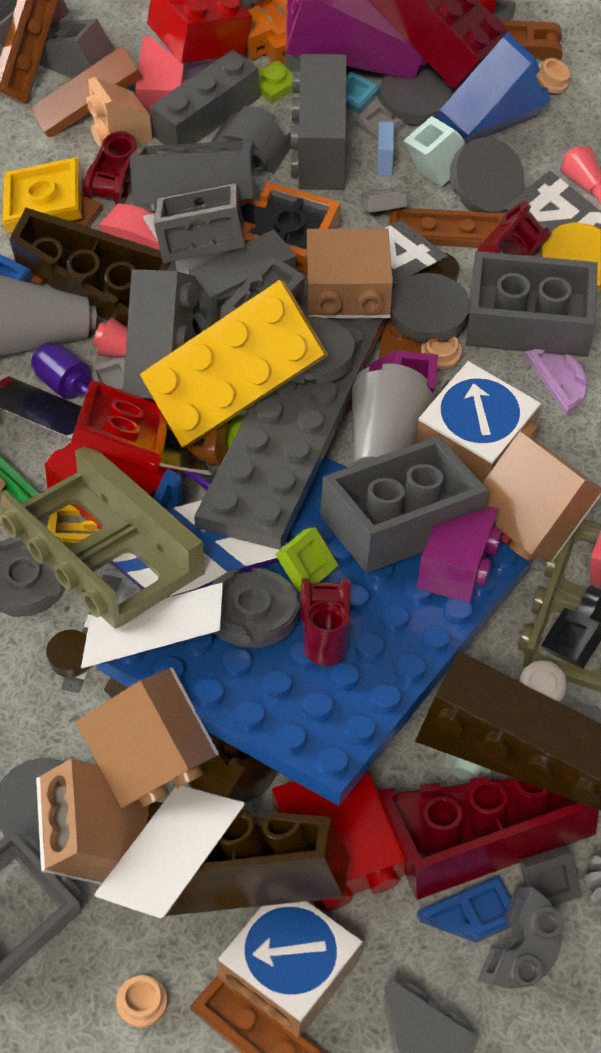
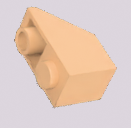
[86,77,152,147]

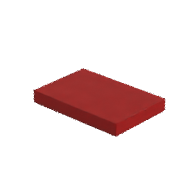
[71,380,168,472]

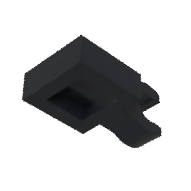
[541,585,601,669]

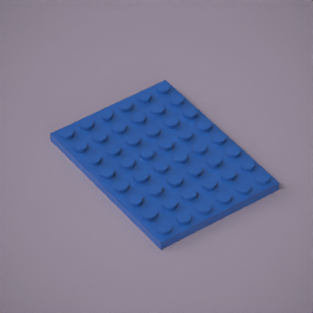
[97,457,533,806]

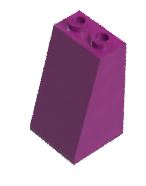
[285,0,427,79]

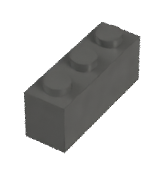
[150,50,260,145]
[123,269,198,399]

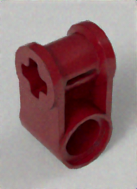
[83,131,137,205]
[477,201,552,256]
[300,577,350,666]

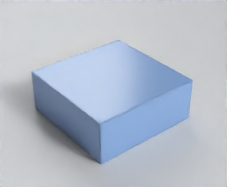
[377,122,394,176]

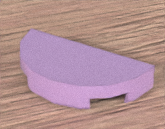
[524,349,587,415]

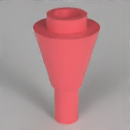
[560,146,601,204]
[93,317,127,357]

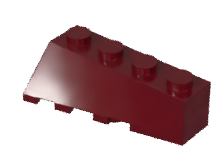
[378,776,599,900]

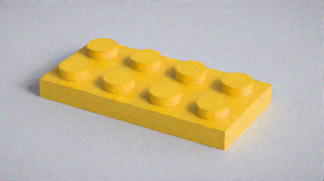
[139,280,329,448]

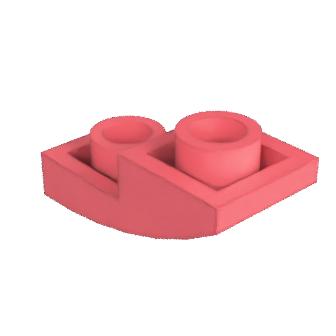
[98,203,160,250]

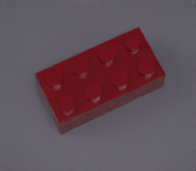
[369,0,509,89]

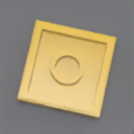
[2,157,82,234]

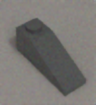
[39,19,115,79]

